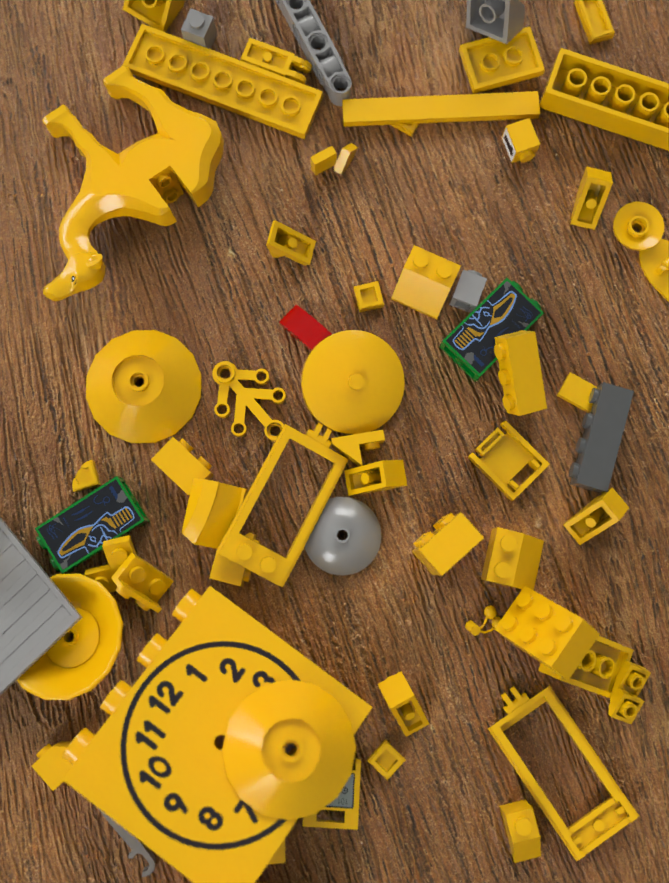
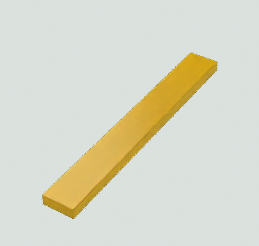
[342,91,540,127]

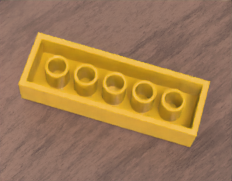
[539,48,669,151]

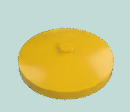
[301,330,405,434]

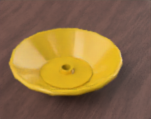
[86,330,201,443]
[17,574,123,700]
[223,679,356,820]

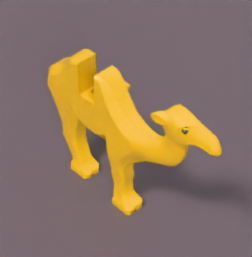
[42,65,224,301]

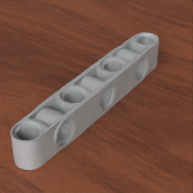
[275,0,352,106]

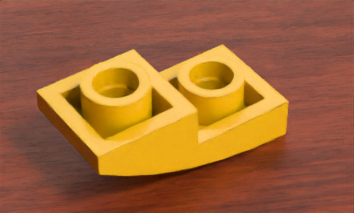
[608,660,651,725]

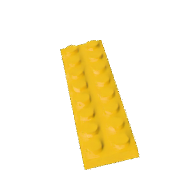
[122,24,323,139]

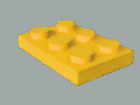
[459,26,545,94]

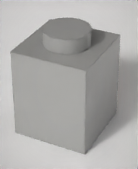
[181,8,217,49]
[449,270,487,313]

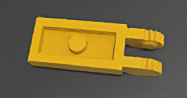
[240,38,312,85]

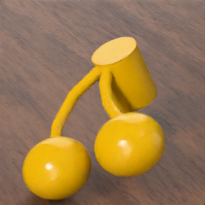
[465,605,502,636]

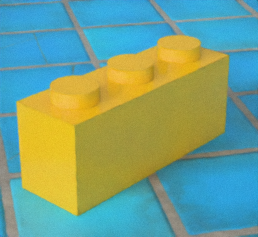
[494,330,547,416]

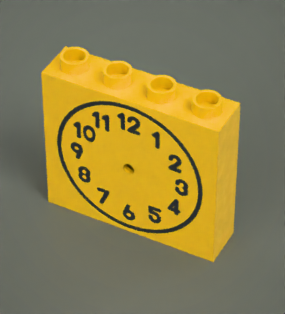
[62,586,372,883]

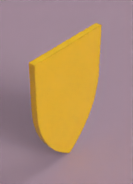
[639,239,669,302]

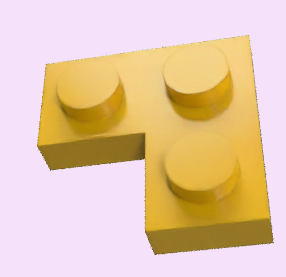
[84,535,137,593]

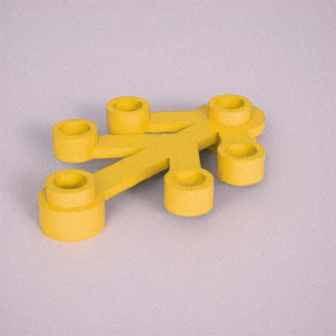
[212,361,286,442]

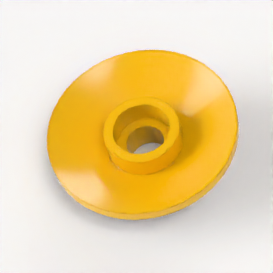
[613,201,664,251]

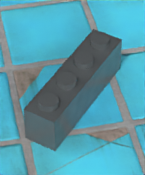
[569,382,634,493]

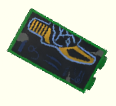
[439,278,544,382]
[35,476,150,574]

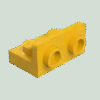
[111,552,174,613]

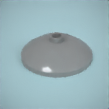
[304,497,381,575]

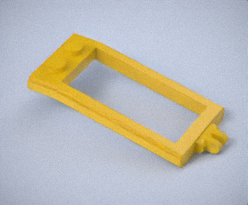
[216,422,349,588]
[488,686,639,861]

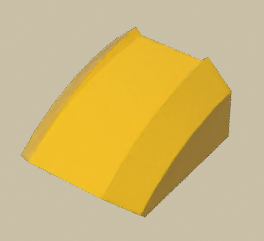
[182,478,249,549]

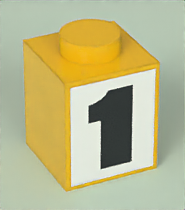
[501,118,540,163]

